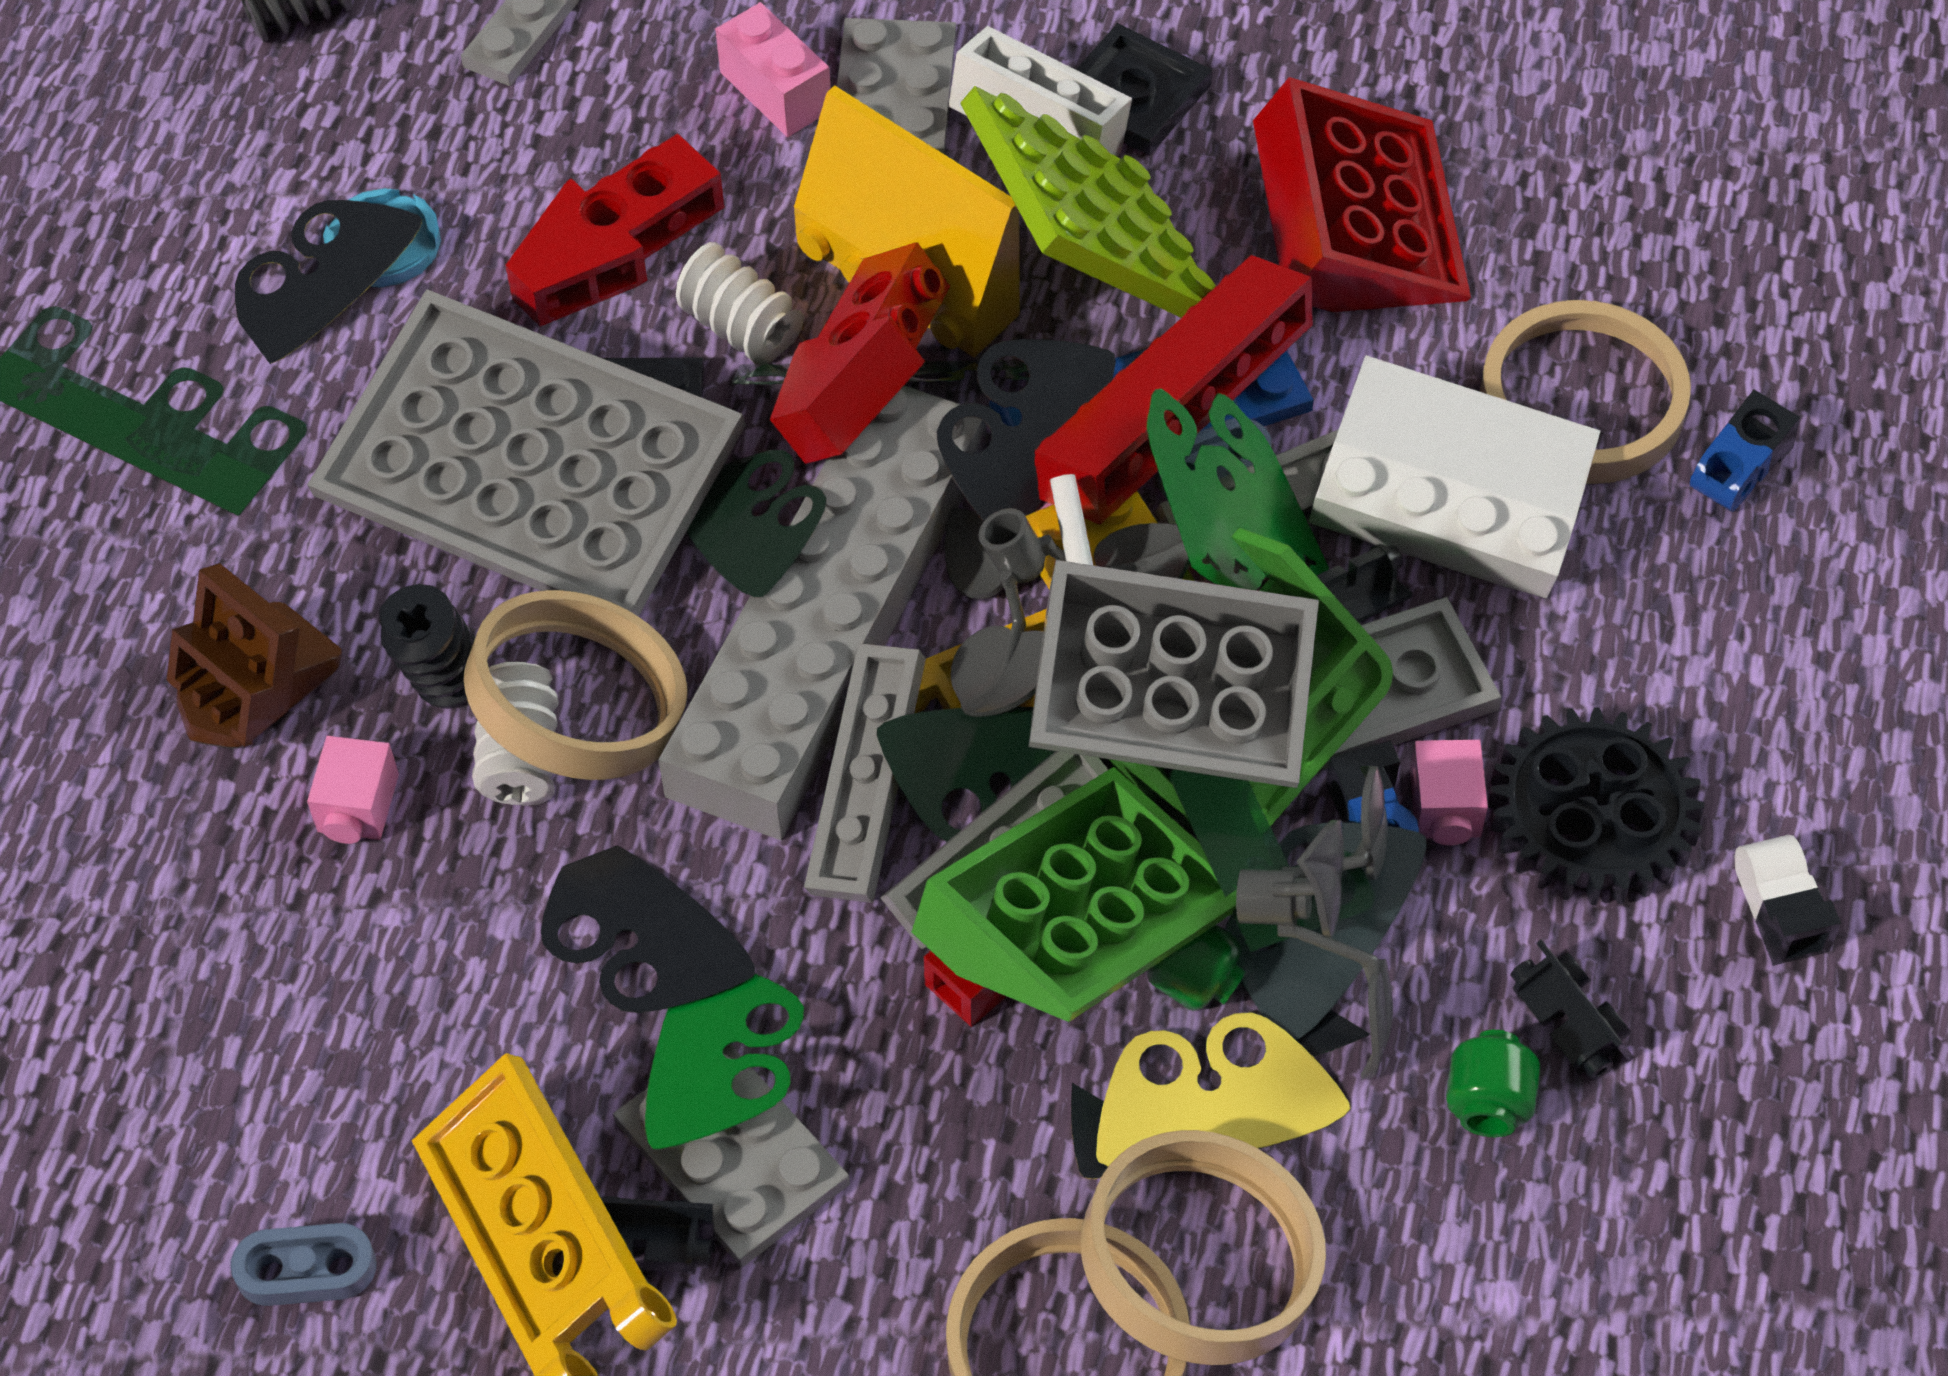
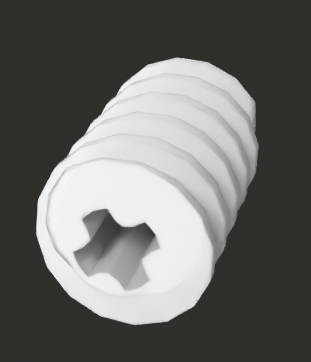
[676,242,804,365]
[472,662,558,805]

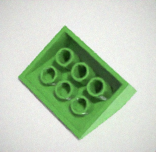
[911,767,1238,1022]

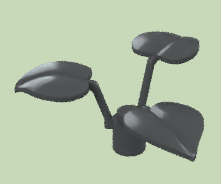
[945,507,1190,717]
[1236,766,1393,1080]

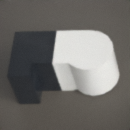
[1735,835,1841,966]

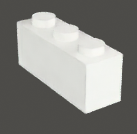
[948,26,1132,157]

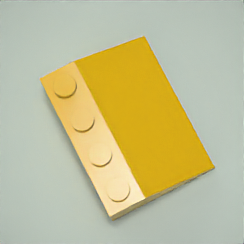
[794,85,1020,358]

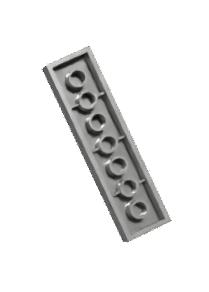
[658,386,986,841]

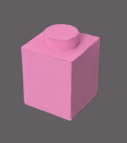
[307,736,399,844]
[1409,739,1488,846]

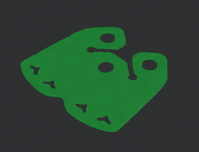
[1147,389,1329,590]

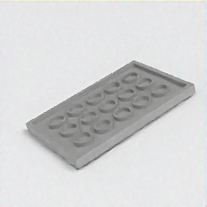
[307,289,746,616]

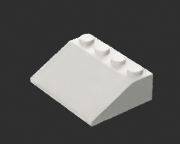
[1309,355,1600,598]

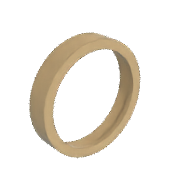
[1480,300,1691,484]
[464,590,687,780]
[1081,1130,1326,1365]
[946,1218,1190,1376]

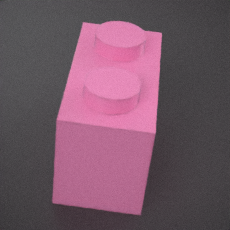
[715,2,831,137]

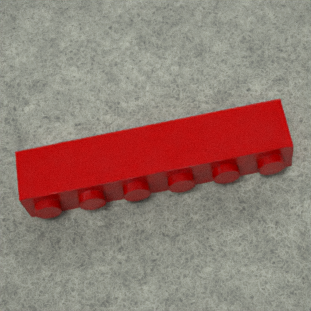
[1035,255,1313,525]

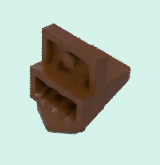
[166,563,342,749]

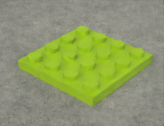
[960,86,1216,318]

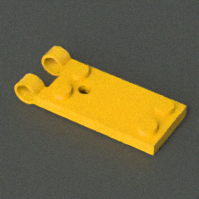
[412,1053,677,1376]

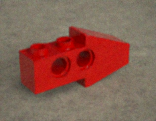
[505,133,725,327]
[770,242,951,464]

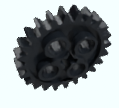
[1487,707,1705,905]

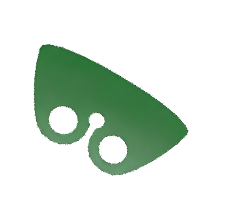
[645,973,804,1149]

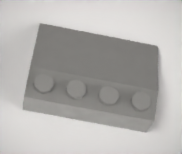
[1029,560,1319,788]

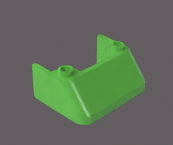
[1108,527,1393,836]

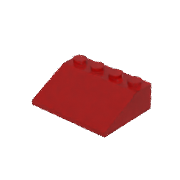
[1253,77,1471,312]

